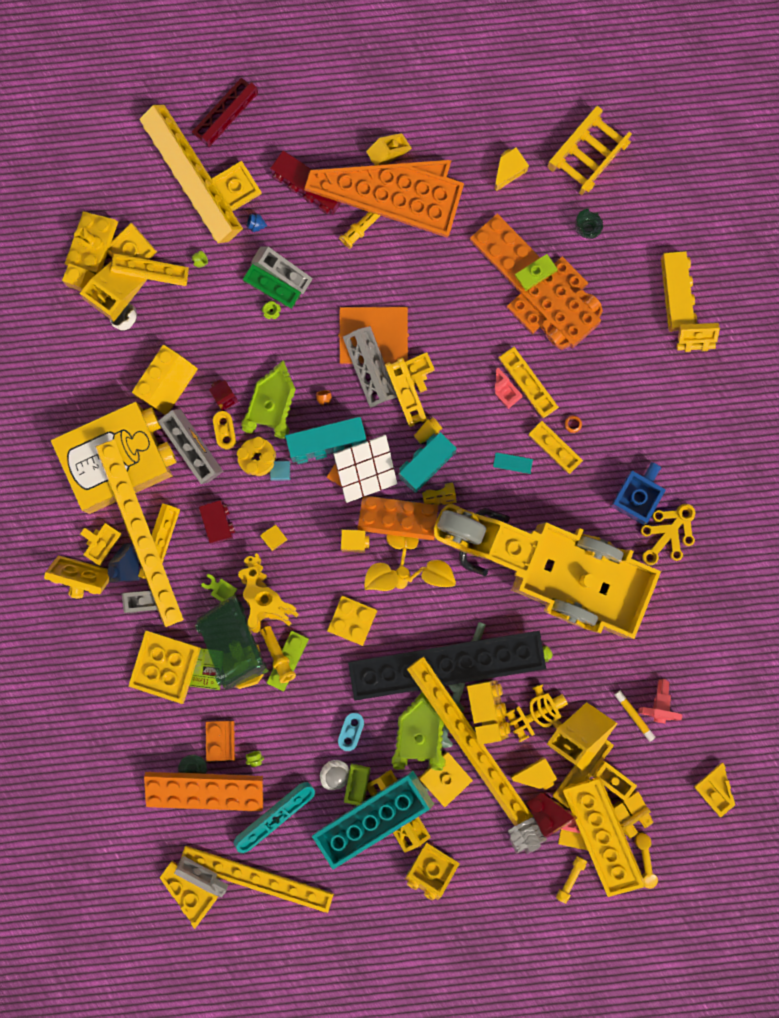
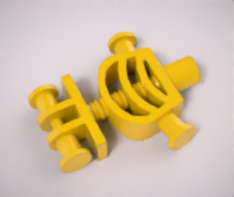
[504,684,568,742]

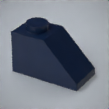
[108,542,140,583]

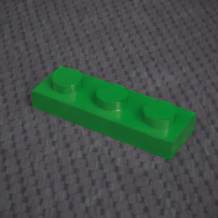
[243,264,301,310]

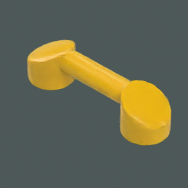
[634,833,658,889]

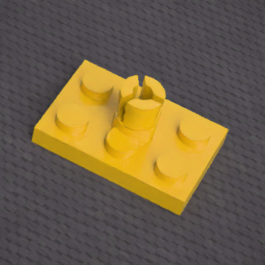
[65,212,118,274]
[44,555,109,599]

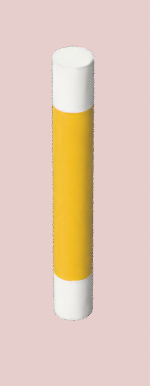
[614,690,656,742]

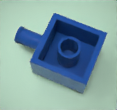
[611,462,666,525]

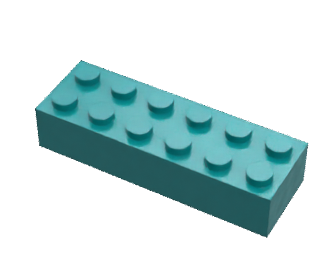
[312,771,434,870]

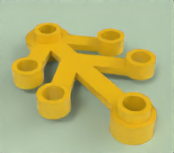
[640,504,695,565]

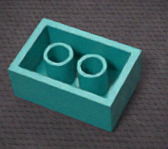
[399,432,457,494]

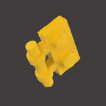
[676,323,720,352]

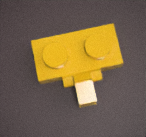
[394,352,435,393]
[80,523,122,566]

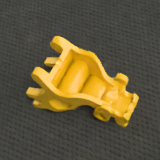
[238,553,299,633]

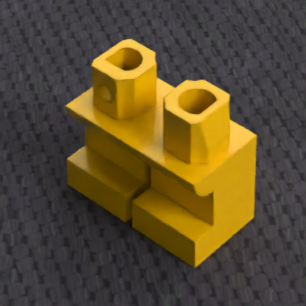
[612,790,653,838]

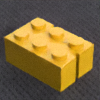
[467,680,510,745]

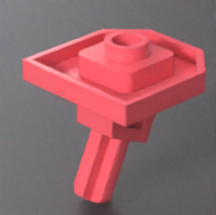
[638,679,682,724]

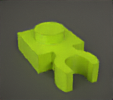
[201,574,238,605]

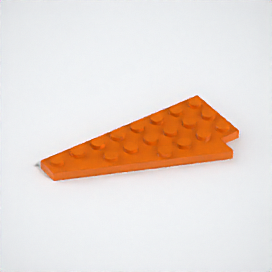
[304,160,464,238]

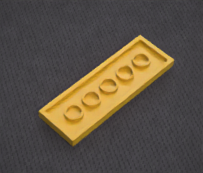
[563,777,645,897]

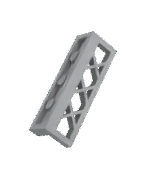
[343,326,397,408]

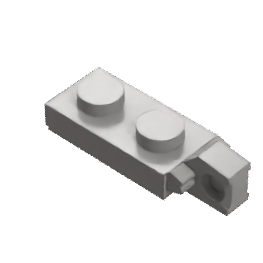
[174,856,228,898]

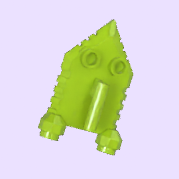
[241,360,296,439]
[392,692,446,771]

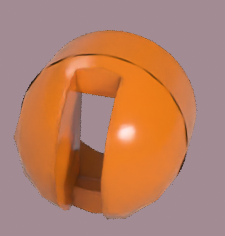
[316,390,332,405]

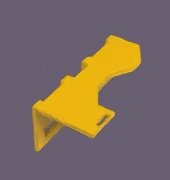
[422,483,457,505]

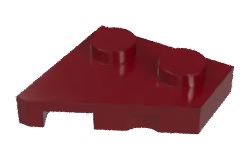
[527,793,577,837]

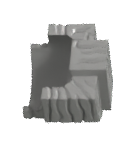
[508,818,547,855]

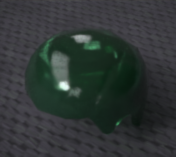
[575,209,603,239]

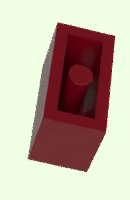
[199,500,236,545]

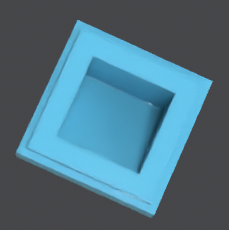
[270,461,290,481]

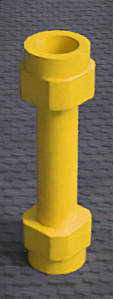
[556,856,588,904]

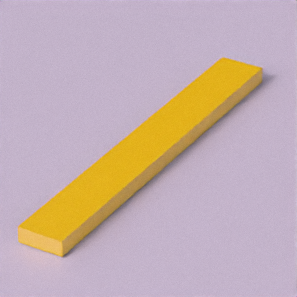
[181,846,334,913]

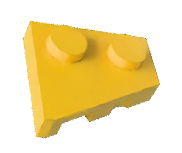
[694,762,735,818]

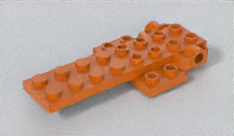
[470,213,603,350]

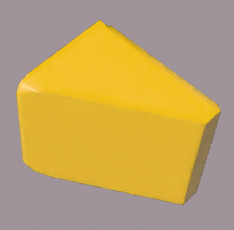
[260,525,288,551]

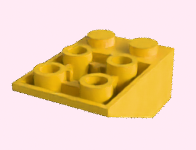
[80,261,147,322]
[547,702,618,771]

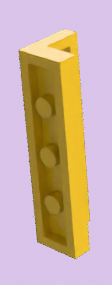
[367,770,431,853]

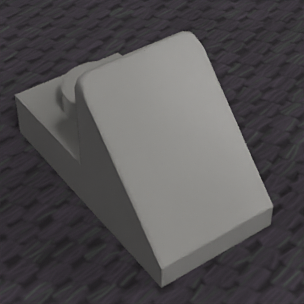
[122,591,158,613]

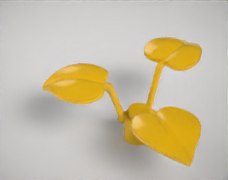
[364,534,456,591]

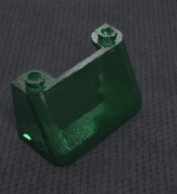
[195,595,269,690]

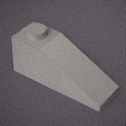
[251,246,313,294]

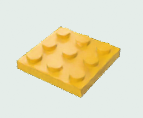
[129,631,201,704]

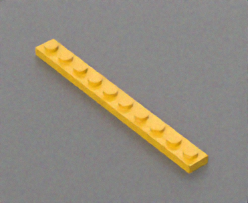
[95,439,183,627]
[407,657,533,826]

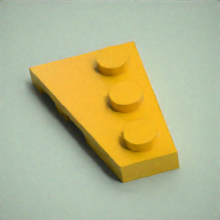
[160,861,219,929]

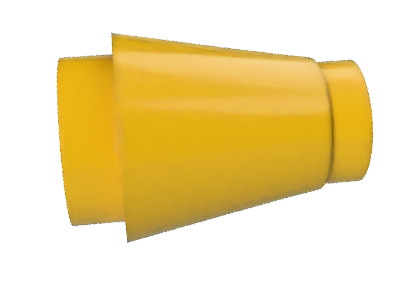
[414,417,443,444]

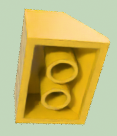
[132,345,198,415]

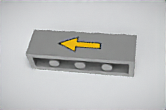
[158,409,224,484]

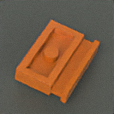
[206,721,235,761]

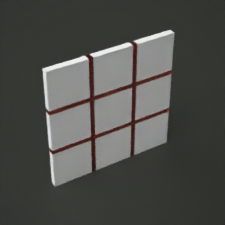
[333,435,397,503]

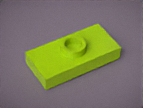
[515,254,558,291]
[344,763,371,806]

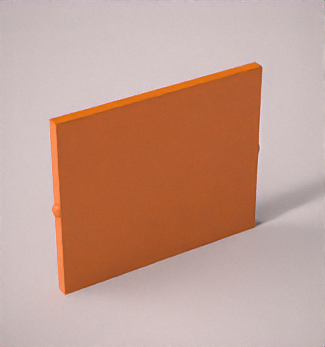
[338,307,409,364]

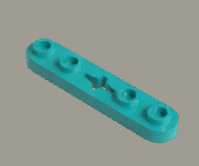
[234,782,315,853]

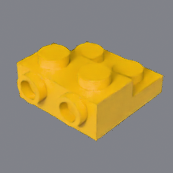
[405,843,460,900]

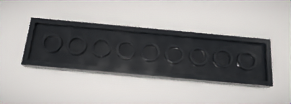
[348,630,546,701]

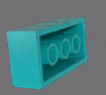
[285,417,367,464]

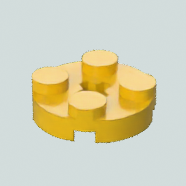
[237,437,276,476]

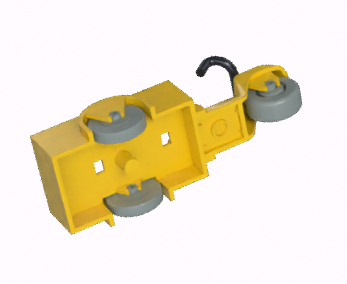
[434,504,661,639]

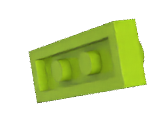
[267,631,309,691]

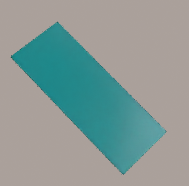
[493,452,533,474]

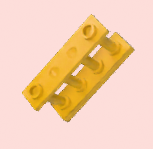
[547,106,632,195]

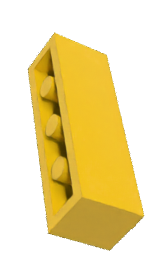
[661,251,697,332]

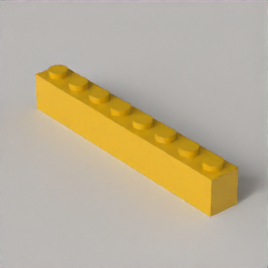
[139,105,243,243]

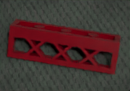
[192,78,258,148]

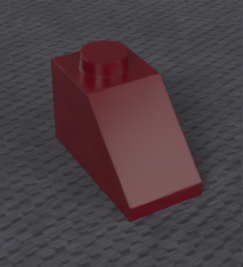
[209,380,239,411]

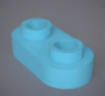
[338,713,364,751]

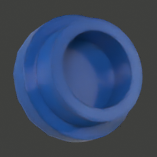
[247,213,267,232]

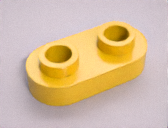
[213,411,236,450]

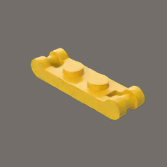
[385,357,427,427]

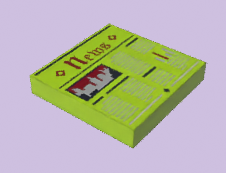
[189,649,225,690]

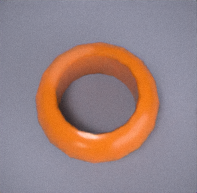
[565,416,582,433]

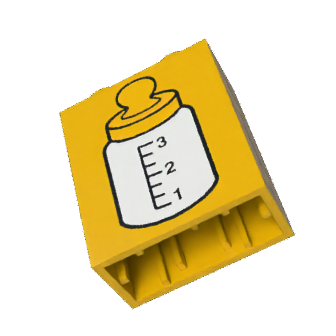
[51,402,177,514]

